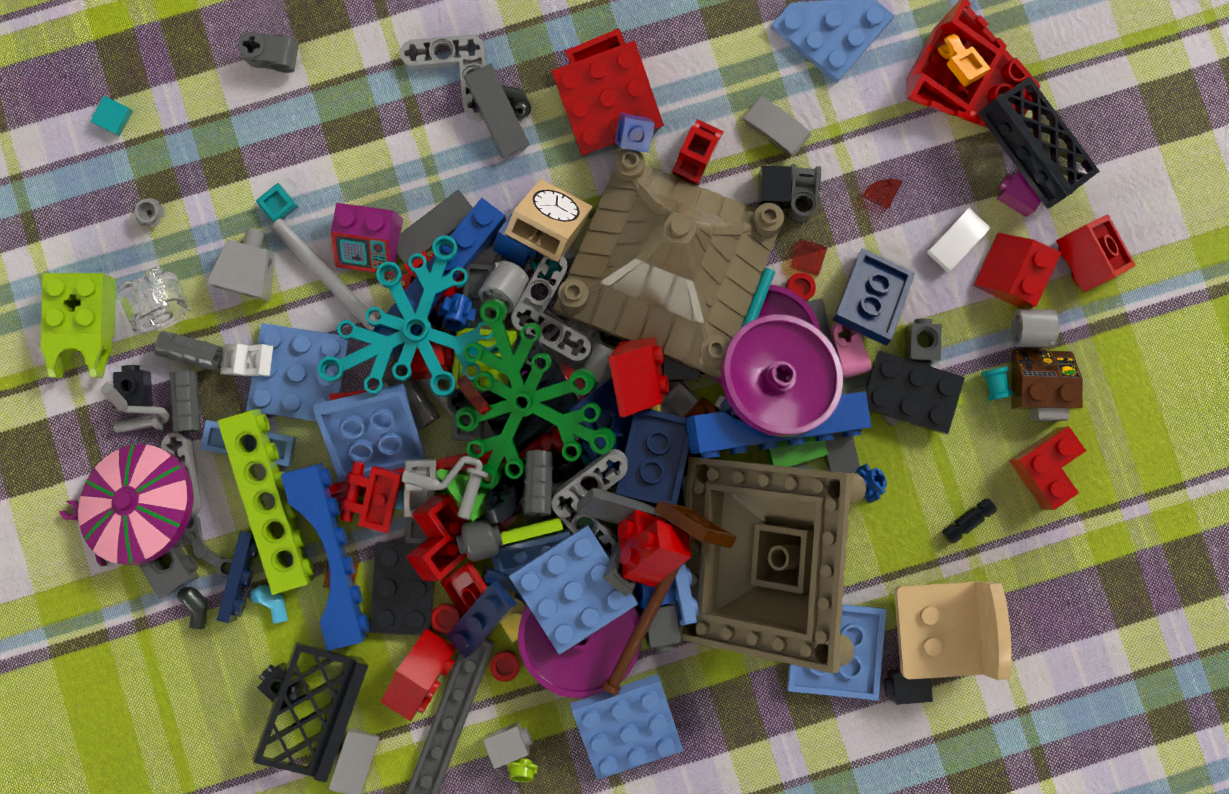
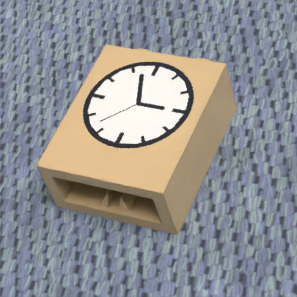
[505,179,593,262]

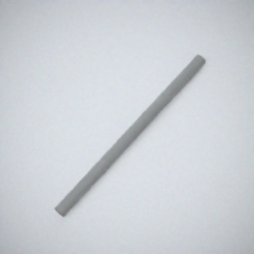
[271,219,453,417]

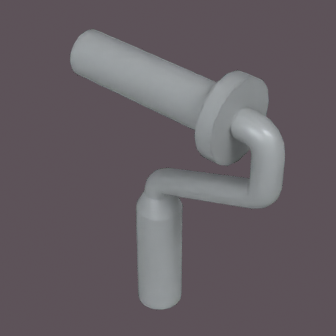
[101,383,171,433]
[402,456,488,520]

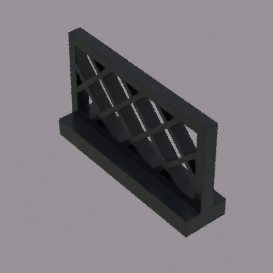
[977,77,1100,209]
[252,642,369,782]

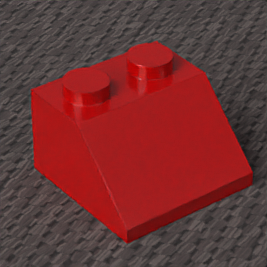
[1056,214,1136,293]
[973,233,1061,309]
[608,337,669,417]

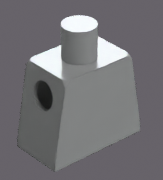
[207,227,275,302]

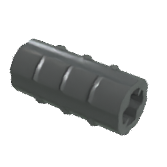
[155,331,223,371]
[386,367,440,431]
[169,370,201,433]
[522,450,554,516]

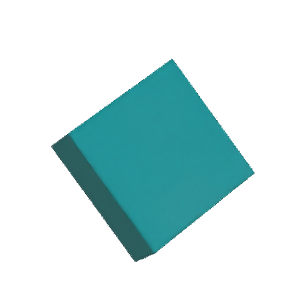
[90,95,133,136]
[255,183,299,223]

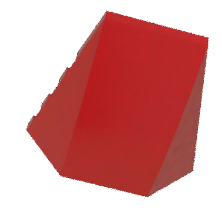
[906,0,1041,128]

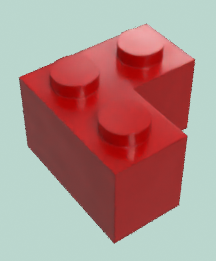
[1009,426,1086,510]
[406,494,468,581]
[618,510,691,587]
[380,628,456,721]

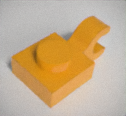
[938,34,991,87]

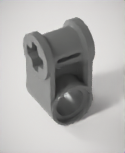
[238,32,299,73]
[787,164,821,223]

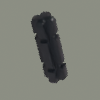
[942,499,997,544]

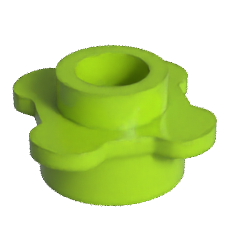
[507,758,538,783]

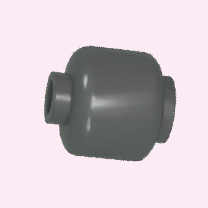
[456,517,503,562]

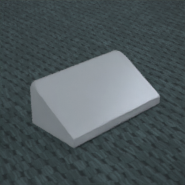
[328,727,380,794]

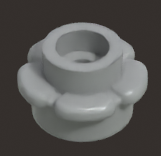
[134,198,164,227]

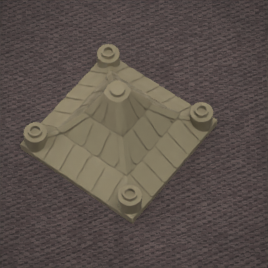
[553,149,784,379]
[679,456,866,674]

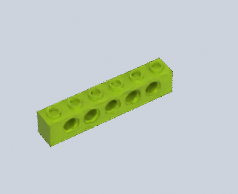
[217,409,315,595]

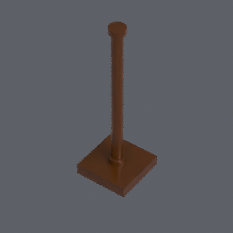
[602,501,737,695]

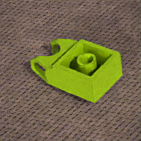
[41,273,116,378]

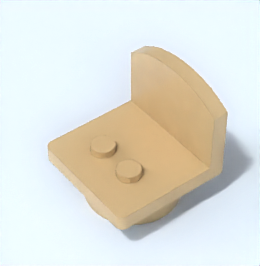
[894,581,1012,680]

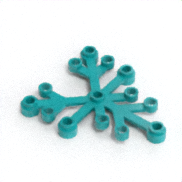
[317,235,500,397]

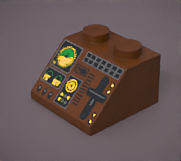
[1011,350,1083,410]

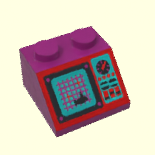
[331,203,403,276]

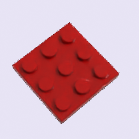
[551,40,664,156]

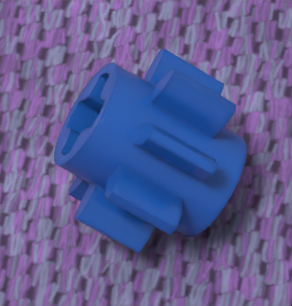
[437,294,477,331]
[854,464,887,504]

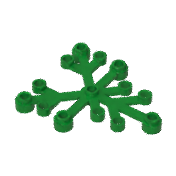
[455,299,616,489]

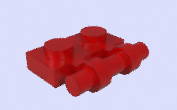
[340,461,403,533]

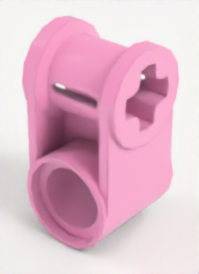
[829,323,872,380]

